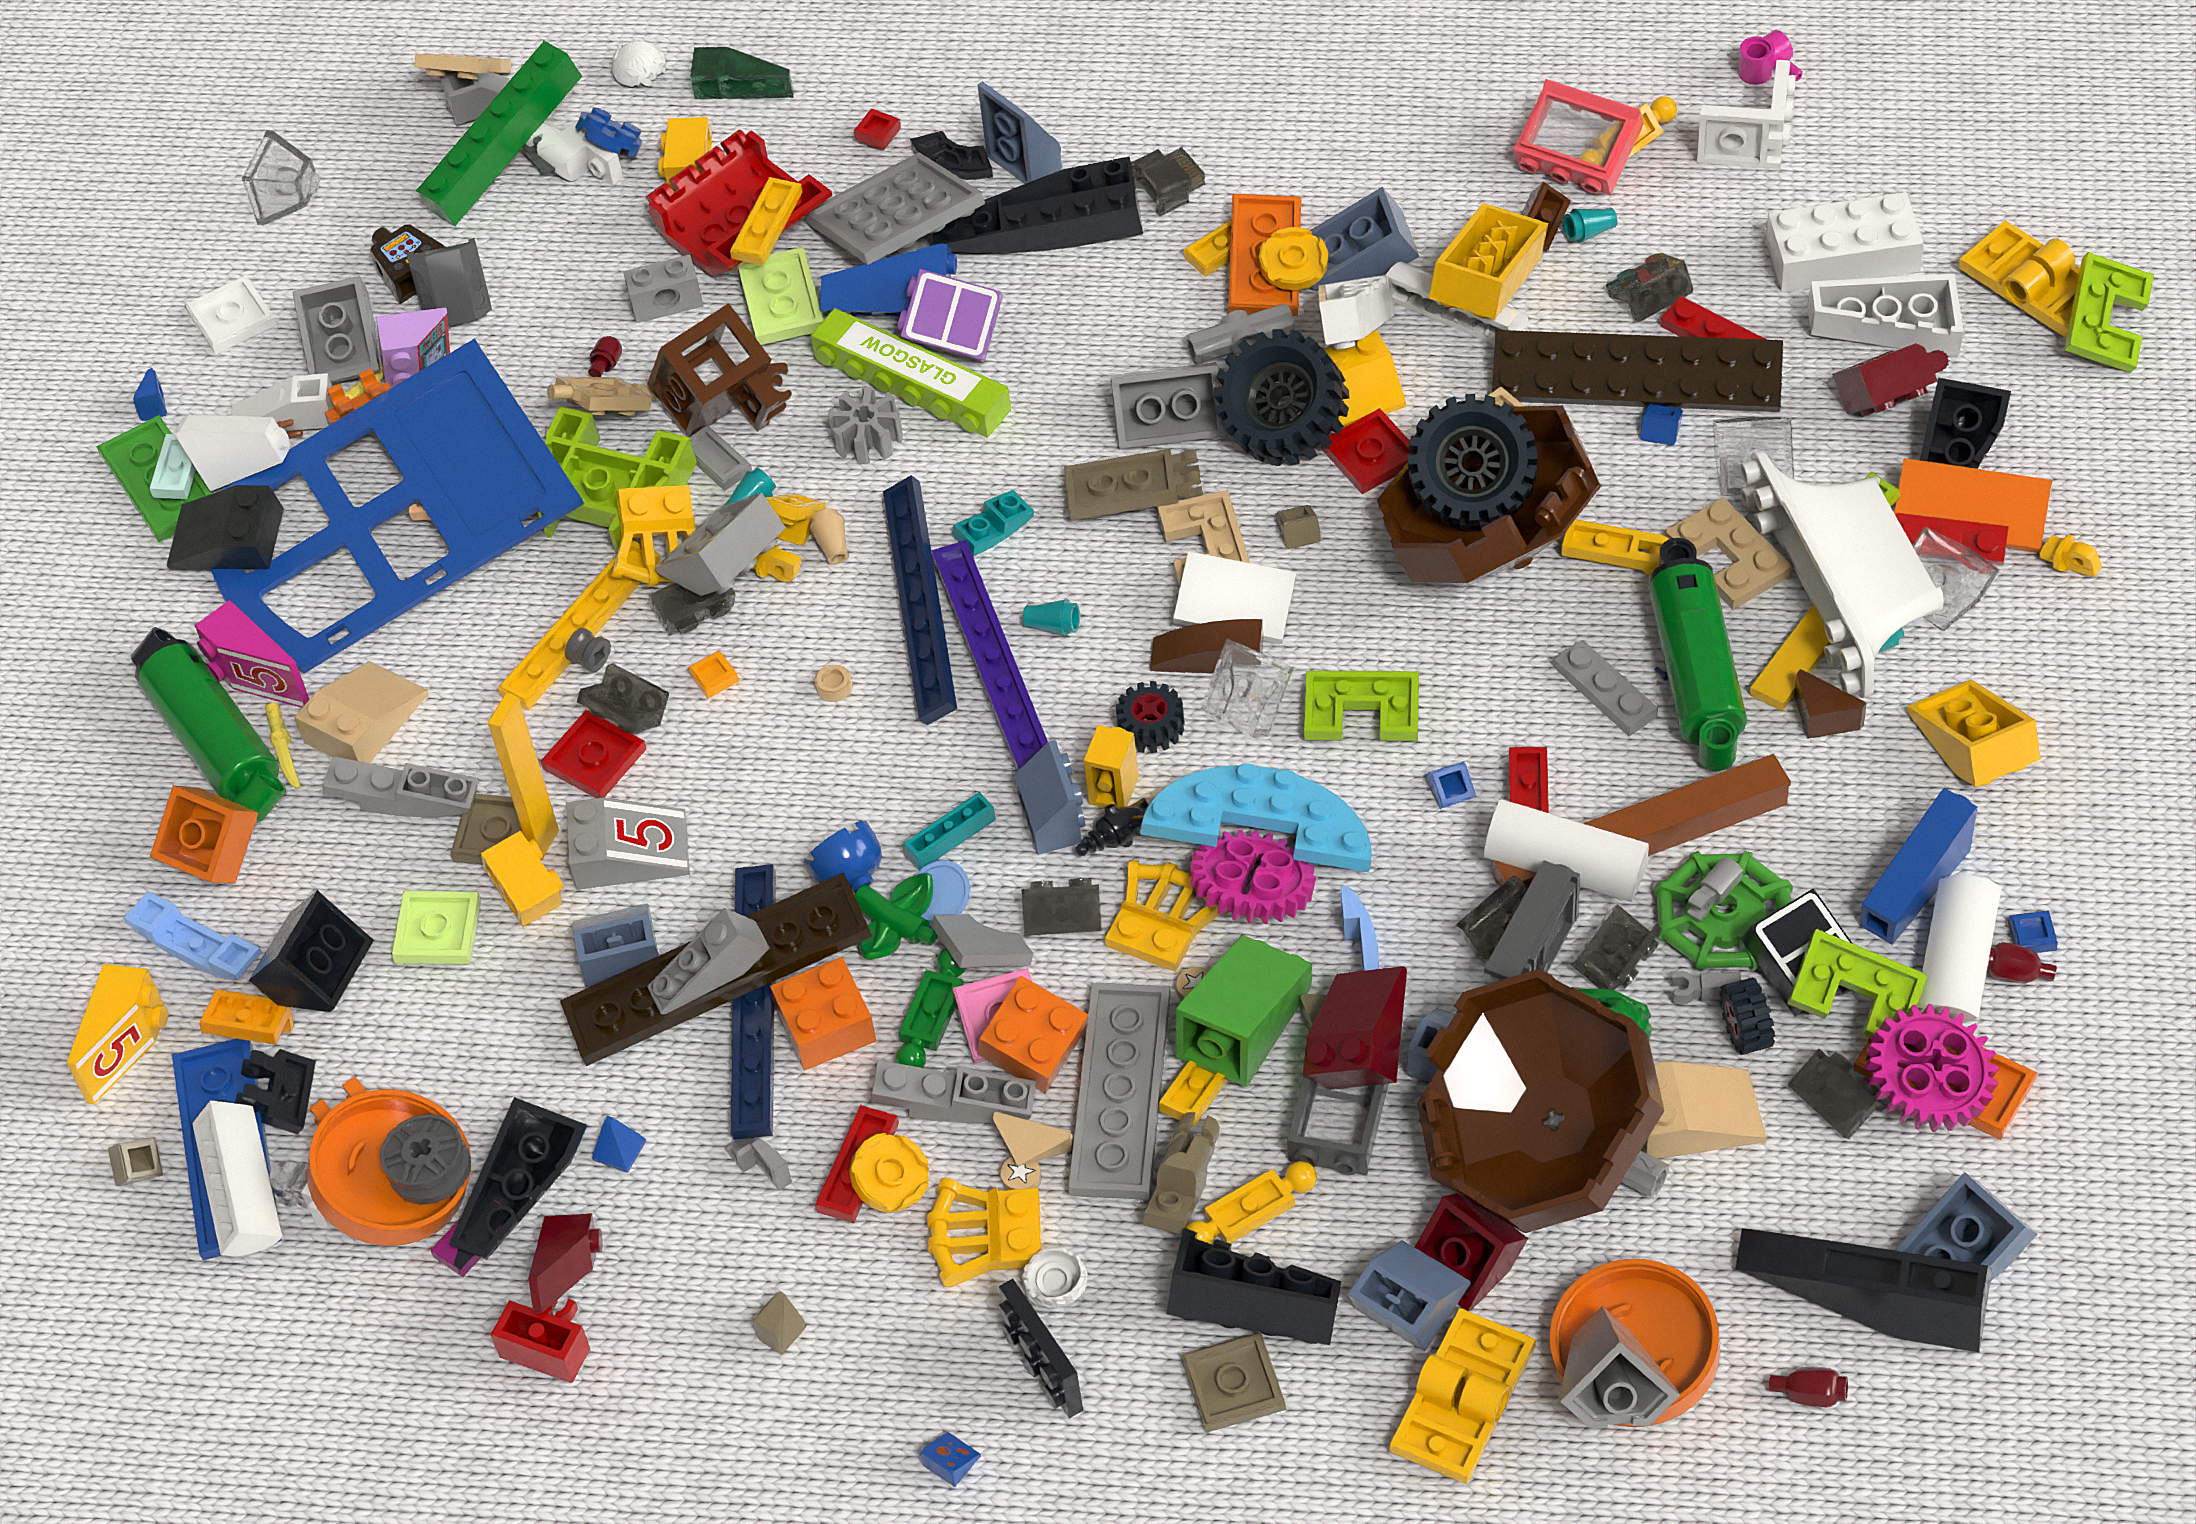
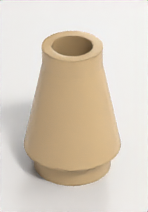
[810,508,849,564]

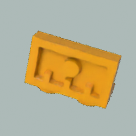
[199,989,294,1045]

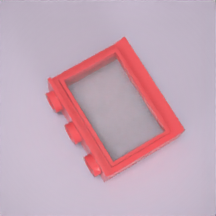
[1513,79,1644,195]

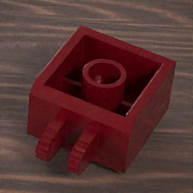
[1832,343,1950,417]

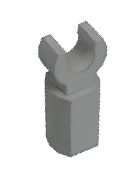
[1687,857,1743,923]
[1672,971,1741,1005]

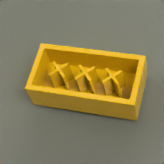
[1429,203,1548,320]

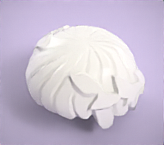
[612,40,666,87]
[1022,1247,1088,1309]

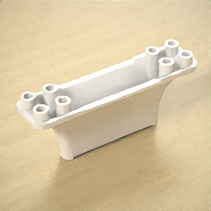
[1740,450,1944,698]

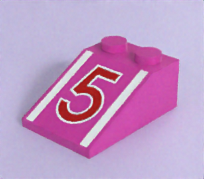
[194,600,310,708]

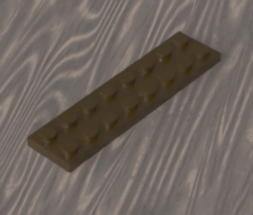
[1492,330,1783,412]
[560,872,873,1066]

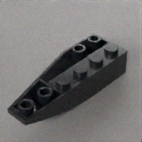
[932,156,1143,253]
[1735,1228,1992,1353]

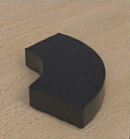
[910,131,993,180]

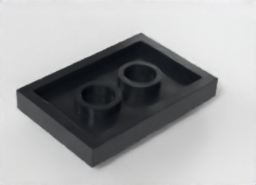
[997,1278,1083,1419]

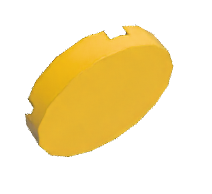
[1259,227,1328,291]
[849,1133,929,1213]

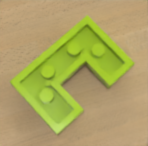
[2064,252,2154,373]
[1304,671,1419,741]
[1787,929,1928,1038]

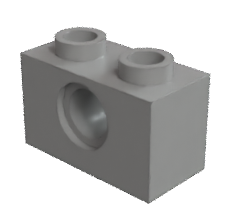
[623,254,703,323]

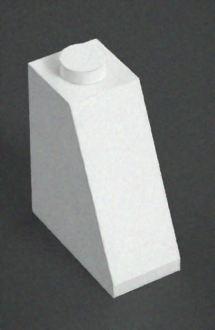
[174,415,291,492]

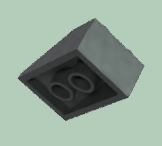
[167,485,284,569]

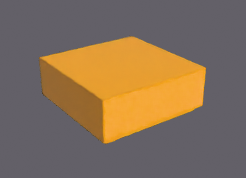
[688,650,739,699]

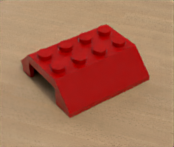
[646,129,832,277]

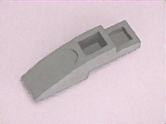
[323,756,479,817]
[870,1060,1036,1123]

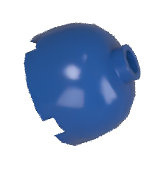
[803,821,882,893]

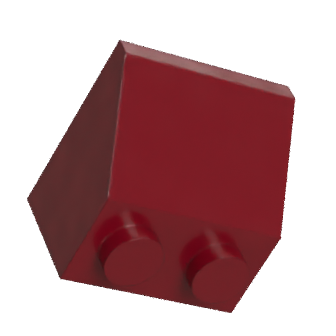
[1415,1193,1529,1311]

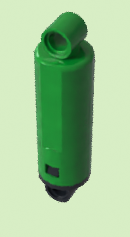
[1647,538,1748,771]
[131,627,286,821]

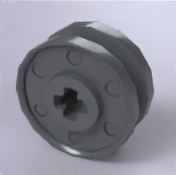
[380,1114,471,1205]

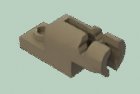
[1143,1112,1220,1235]

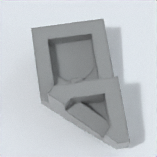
[724,1138,792,1191]

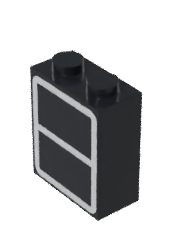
[1741,888,1853,1017]

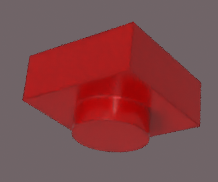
[854,108,901,150]

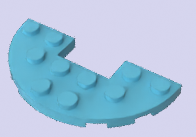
[1140,763,1372,872]

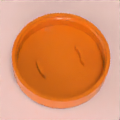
[306,1089,471,1246]
[1550,1259,1720,1427]

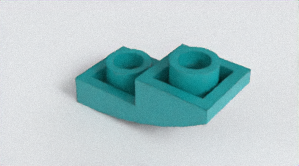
[952,490,1034,557]

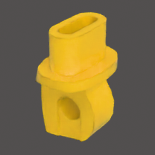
[2040,535,2102,577]
[752,545,801,582]

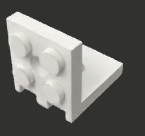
[1697,60,1796,169]

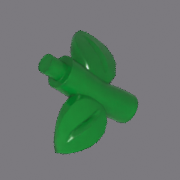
[854,873,938,960]

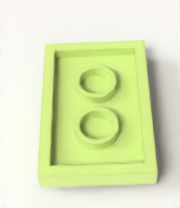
[737,247,823,345]

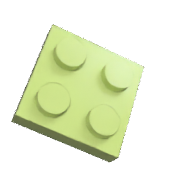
[392,891,481,964]

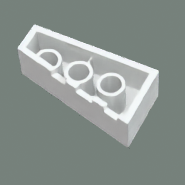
[1807,273,1964,357]
[1318,274,1394,349]

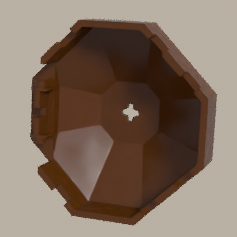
[1377,405,1601,583]
[1417,969,1665,1233]

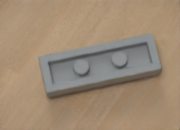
[1554,640,1658,737]

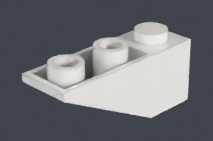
[231,373,334,431]

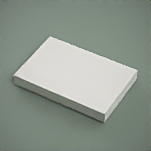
[1173,551,1297,644]

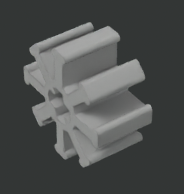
[828,387,903,464]

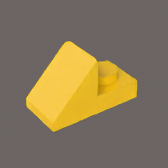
[766,493,826,545]

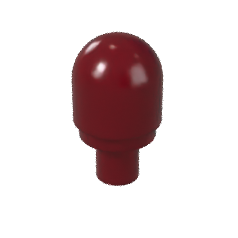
[588,336,622,377]

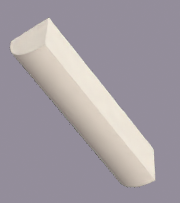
[1386,262,1528,345]
[1484,799,1649,902]
[1917,875,2001,1023]
[192,1101,282,1256]

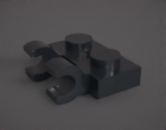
[235,1049,316,1135]

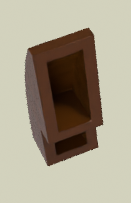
[1150,619,1264,674]

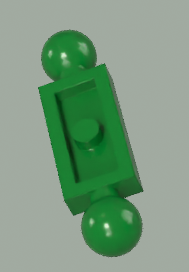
[895,948,967,1068]

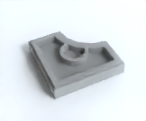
[931,914,1034,968]

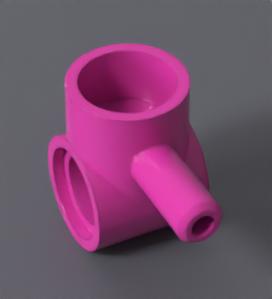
[1738,30,1803,85]

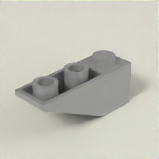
[647,908,770,1015]

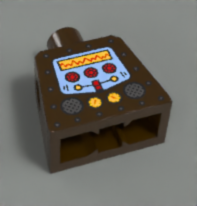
[370,224,445,304]

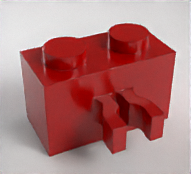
[490,1299,590,1383]

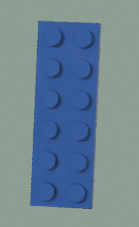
[172,1039,282,1260]

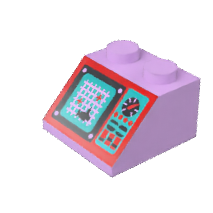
[376,307,450,388]

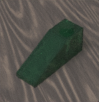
[690,47,794,99]

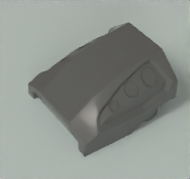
[407,238,492,327]

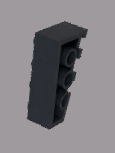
[1166,1228,1342,1345]

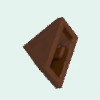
[1794,669,1867,739]

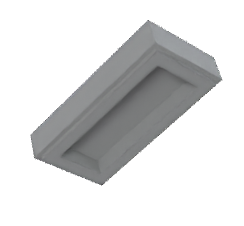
[690,425,752,491]

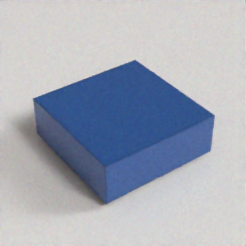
[2008,910,2058,953]

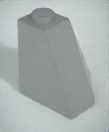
[1559,1306,1680,1429]

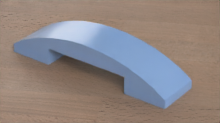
[1341,886,1379,971]
[123,891,262,980]

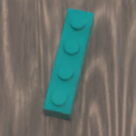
[903,792,996,871]

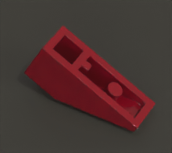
[528,1213,603,1314]

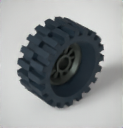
[1213,329,1349,466]
[1407,394,1537,531]

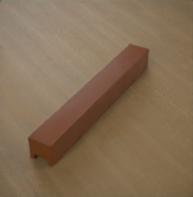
[1492,753,1791,907]

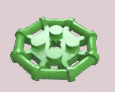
[1654,851,1793,971]

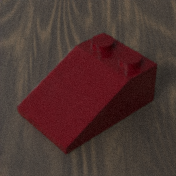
[1303,966,1407,1090]

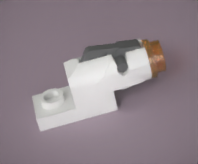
[522,122,623,185]

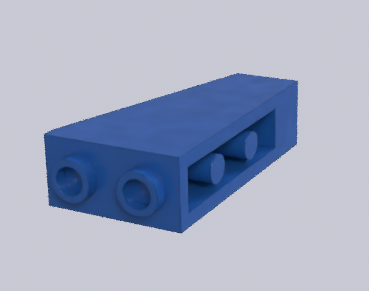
[820,244,957,317]
[1859,788,1978,945]

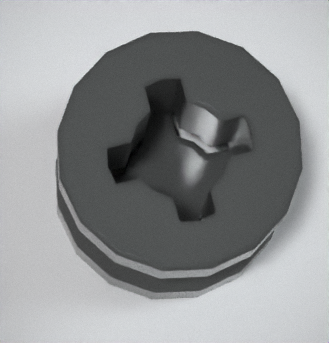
[565,627,611,673]

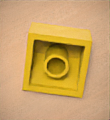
[1323,330,1406,429]

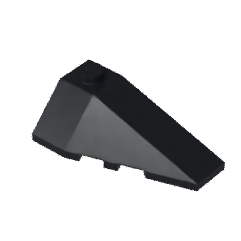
[1920,377,2011,469]
[449,1097,587,1260]

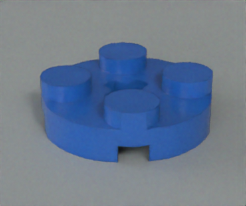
[575,107,642,157]

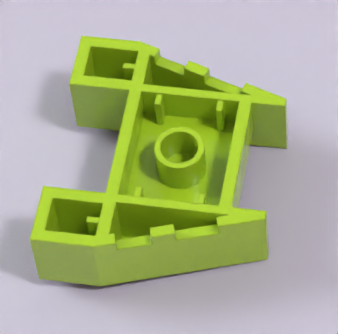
[537,406,697,554]

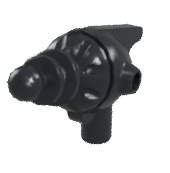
[1075,798,1148,856]

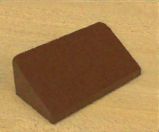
[1521,181,1571,251]

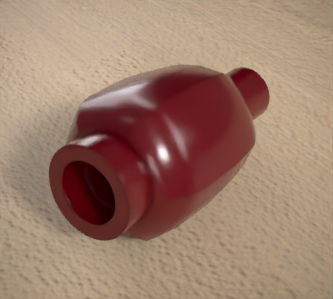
[1987,942,2057,984]
[1769,1366,1848,1408]

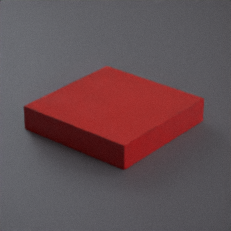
[1321,408,1410,495]
[541,710,647,798]

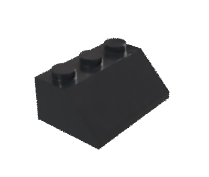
[249,890,374,1012]

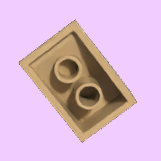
[294,661,429,764]
[1643,1061,1766,1159]

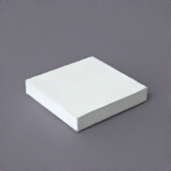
[185,275,277,354]

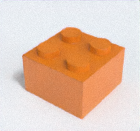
[150,785,259,883]
[770,957,877,1071]
[978,975,1089,1094]

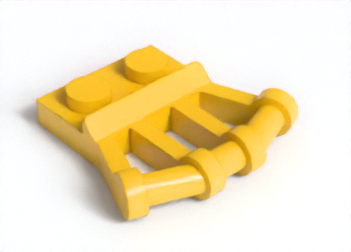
[612,485,695,587]
[1105,860,1219,972]
[927,1178,1042,1287]

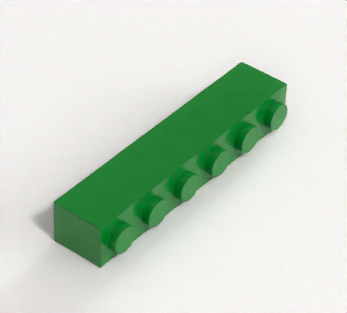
[416,40,582,226]

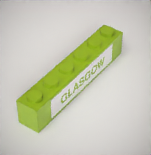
[811,308,1011,438]

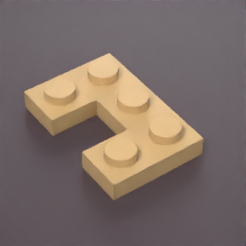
[415,54,511,79]
[1157,490,1250,587]
[1665,497,1793,610]

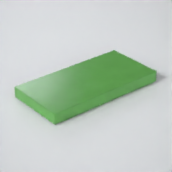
[96,415,213,543]

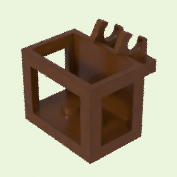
[647,303,792,437]

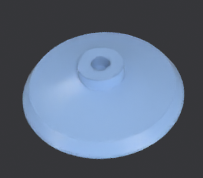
[917,860,970,927]

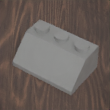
[1110,362,1226,449]
[655,493,786,596]

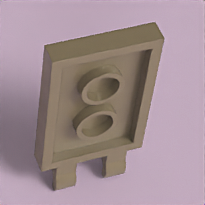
[1064,449,1203,521]

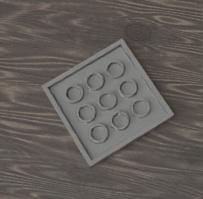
[805,152,985,265]

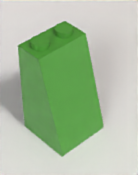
[1176,935,1312,1087]

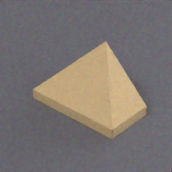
[993,1111,1074,1166]

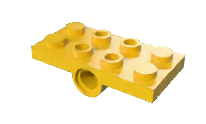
[1958,220,2080,338]
[1390,1308,1536,1484]

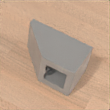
[440,71,510,125]

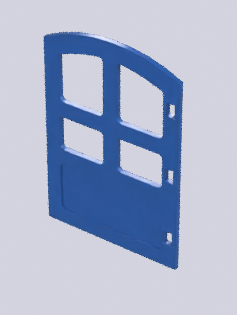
[211,338,584,674]

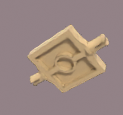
[547,377,657,415]

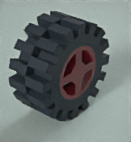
[1116,681,1185,753]
[1719,977,1775,1055]

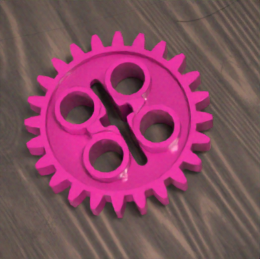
[1189,829,1316,924]
[1865,1004,1999,1132]

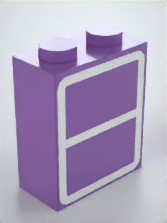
[897,269,1003,363]

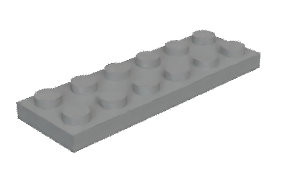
[1068,983,1171,1200]

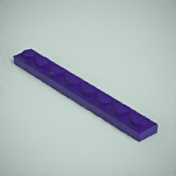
[932,540,1048,771]

